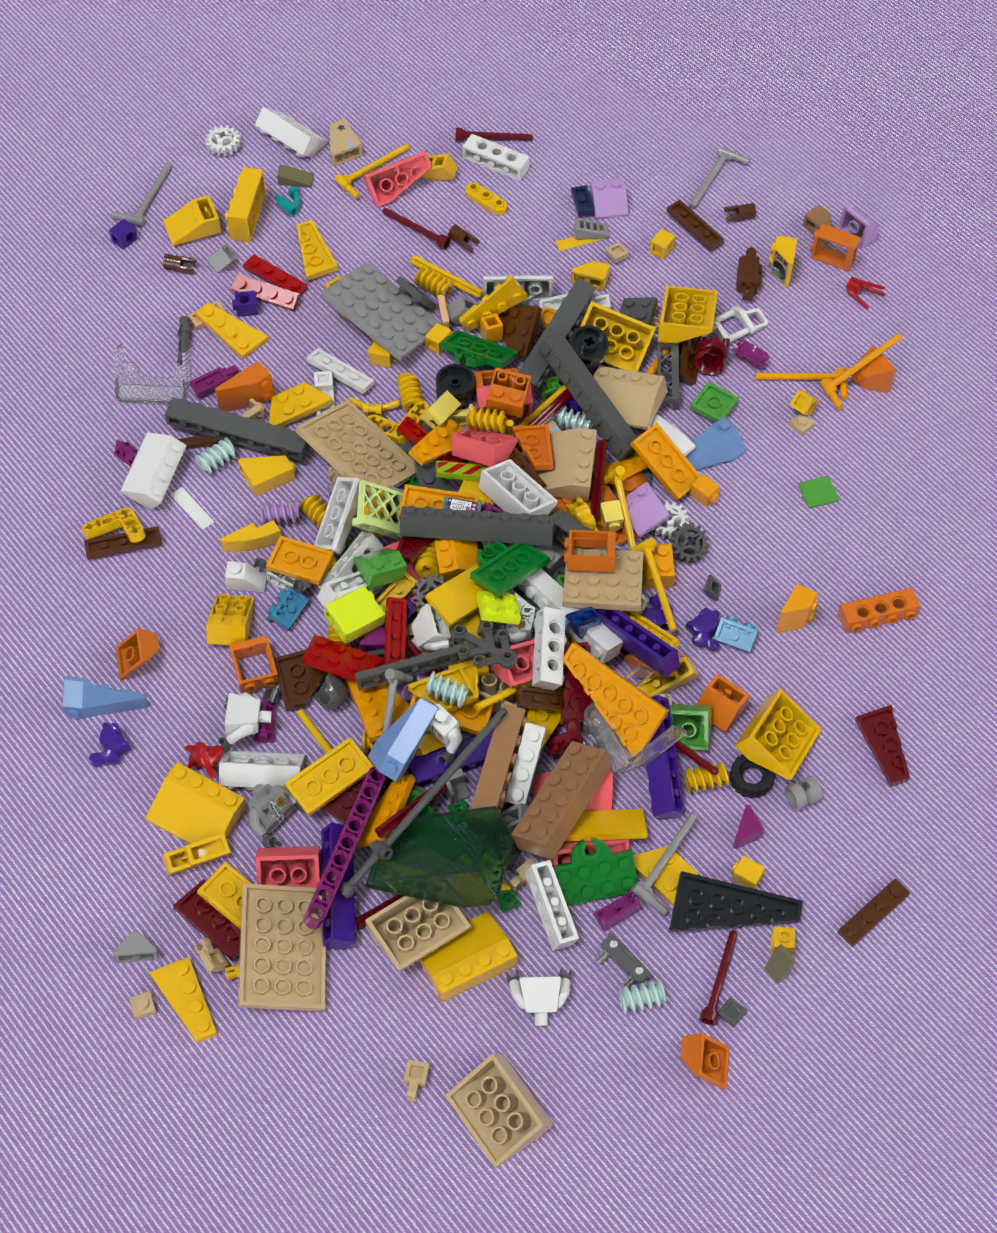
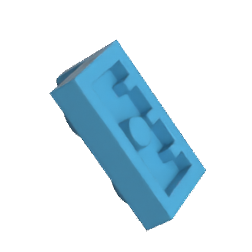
[266,586,309,630]
[713,616,758,653]

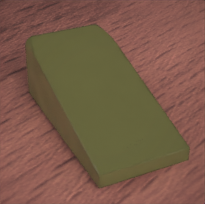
[277,165,313,187]
[765,944,795,983]

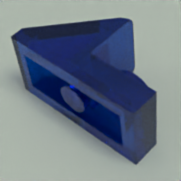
[565,606,604,639]

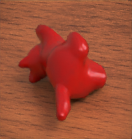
[184,742,224,779]

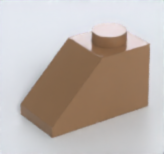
[803,204,831,245]

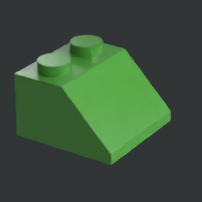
[353,548,407,589]
[670,704,712,750]

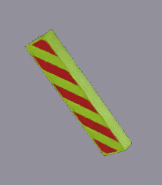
[435,461,488,482]

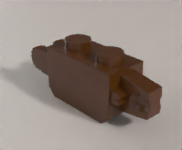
[736,247,762,301]

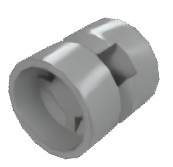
[785,776,823,811]

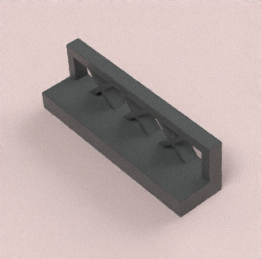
[657,343,680,410]

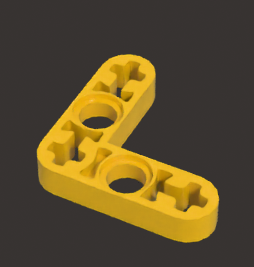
[367,401,430,444]
[81,507,146,542]

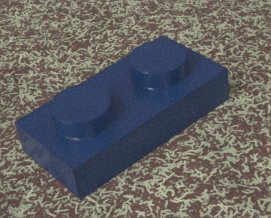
[571,185,595,216]

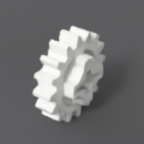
[205,125,241,156]
[651,501,689,539]

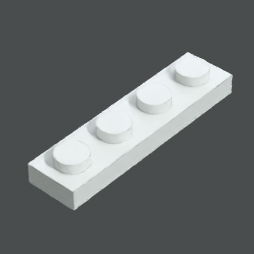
[307,348,374,394]

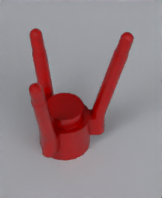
[846,277,885,309]

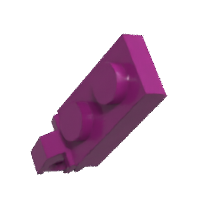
[189,365,239,398]

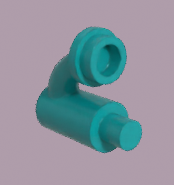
[274,186,300,217]

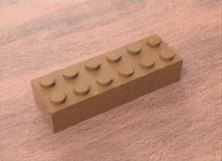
[467,703,528,834]
[511,741,612,860]

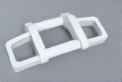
[701,306,768,345]

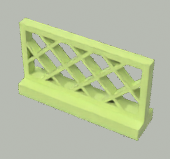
[352,480,403,541]

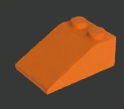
[215,361,274,412]

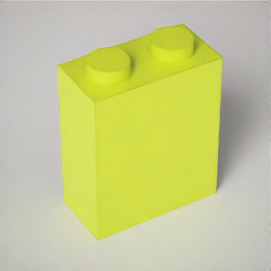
[324,586,386,644]

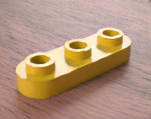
[465,183,507,216]

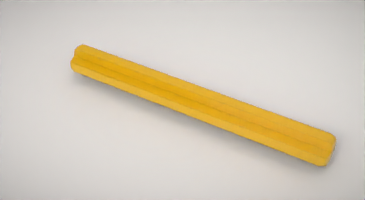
[410,255,483,299]

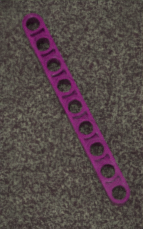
[303,766,386,929]

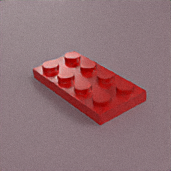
[302,634,384,689]

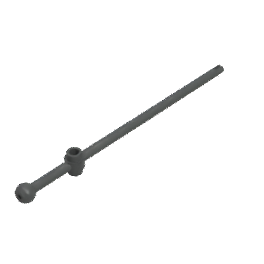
[338,708,507,898]

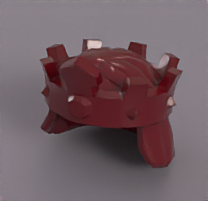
[693,336,730,376]
[548,719,586,760]

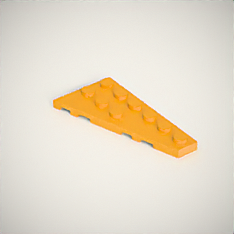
[562,643,669,761]
[345,679,409,743]

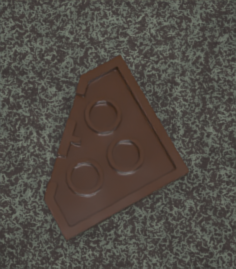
[498,305,542,359]
[274,649,328,711]

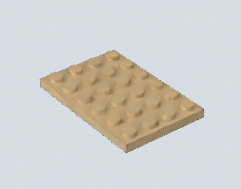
[295,400,416,497]
[238,883,326,1012]

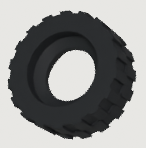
[729,754,775,799]

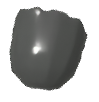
[314,673,347,710]

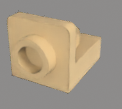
[241,398,265,422]

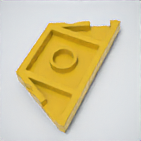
[269,382,334,427]
[408,660,478,712]
[633,846,698,907]

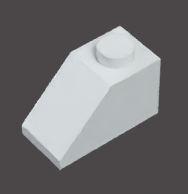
[225,561,267,593]

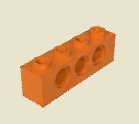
[837,587,921,633]

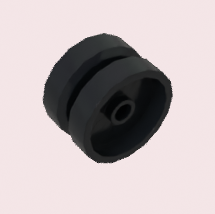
[569,325,609,372]
[436,364,475,409]

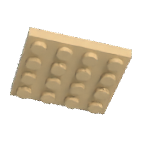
[562,548,643,611]

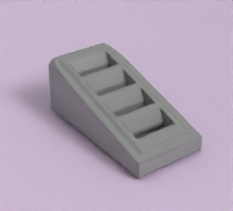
[574,219,609,239]

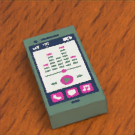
[442,496,482,511]

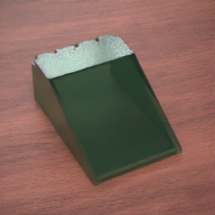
[366,806,514,908]

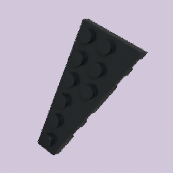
[668,871,803,932]

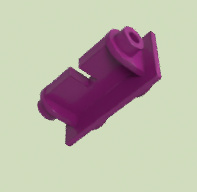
[732,339,770,368]
[114,440,137,467]
[254,700,275,742]

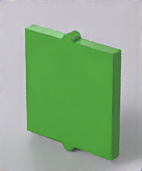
[798,476,839,509]

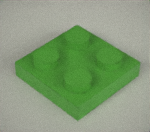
[690,381,739,423]

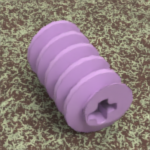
[260,500,300,525]

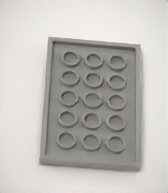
[321,262,442,361]

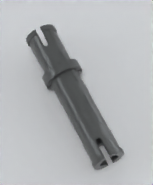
[177,316,191,365]

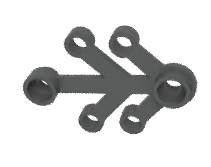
[452,621,518,669]

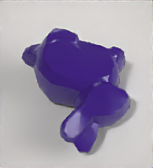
[641,593,673,631]
[685,607,720,651]
[89,722,131,767]

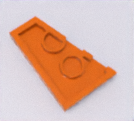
[512,424,553,471]

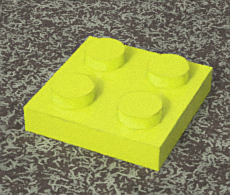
[477,590,521,625]

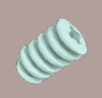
[555,406,595,430]
[195,437,236,474]
[425,671,470,708]
[619,980,666,1014]

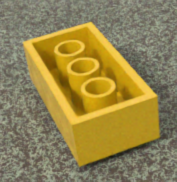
[225,167,266,242]

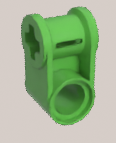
[539,376,564,402]

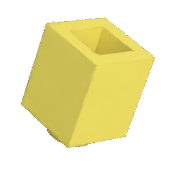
[600,500,624,531]

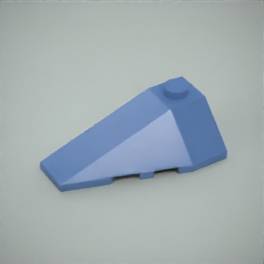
[685,417,747,471]
[63,676,149,718]
[368,697,439,782]

